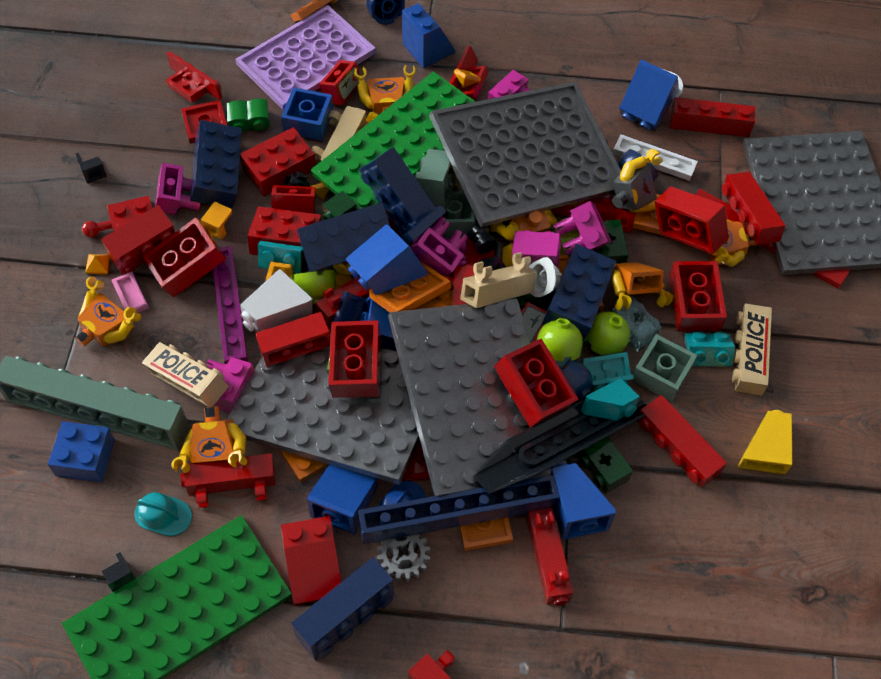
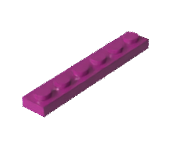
[213,246,248,364]

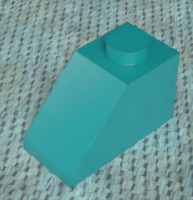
[581,378,640,421]

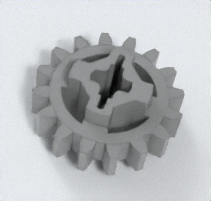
[377,534,430,583]

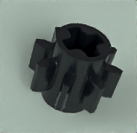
[284,171,310,187]

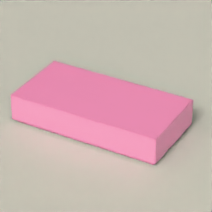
[112,272,149,313]

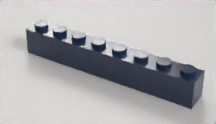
[358,475,560,544]

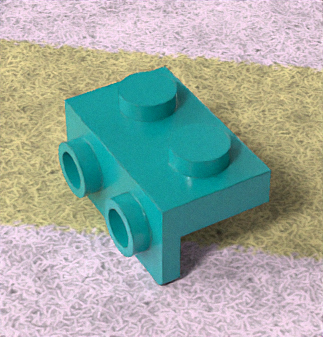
[258,241,305,274]
[684,332,735,367]
[581,352,635,390]

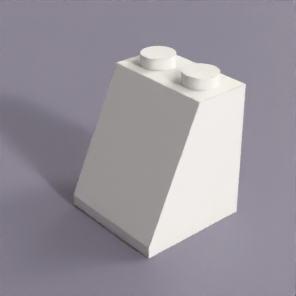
[240,269,313,333]

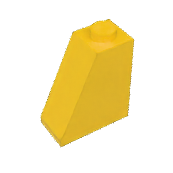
[738,410,792,474]

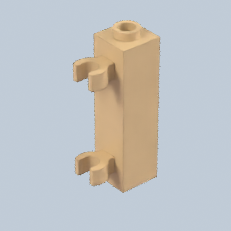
[311,106,367,163]
[460,252,537,308]

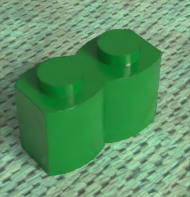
[227,98,270,133]

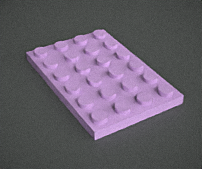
[235,5,376,110]

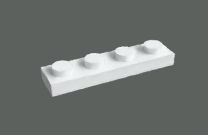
[613,135,698,181]

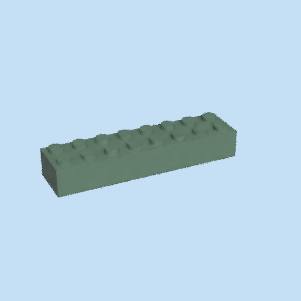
[0,356,189,451]

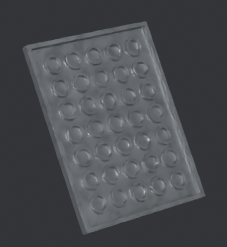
[429,81,621,227]
[743,131,881,275]
[388,299,566,496]
[227,323,420,485]

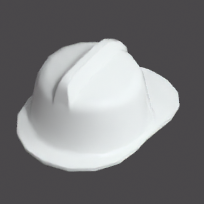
[529,257,562,297]

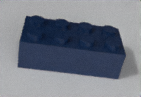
[190,120,241,209]
[358,146,442,237]
[296,202,390,272]
[541,244,616,341]
[291,557,394,661]

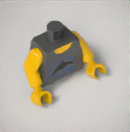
[612,149,663,213]

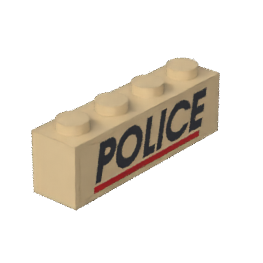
[732,303,772,396]
[142,342,229,407]

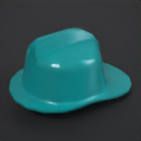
[134,492,192,536]

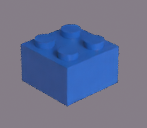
[281,87,333,141]
[47,421,115,483]

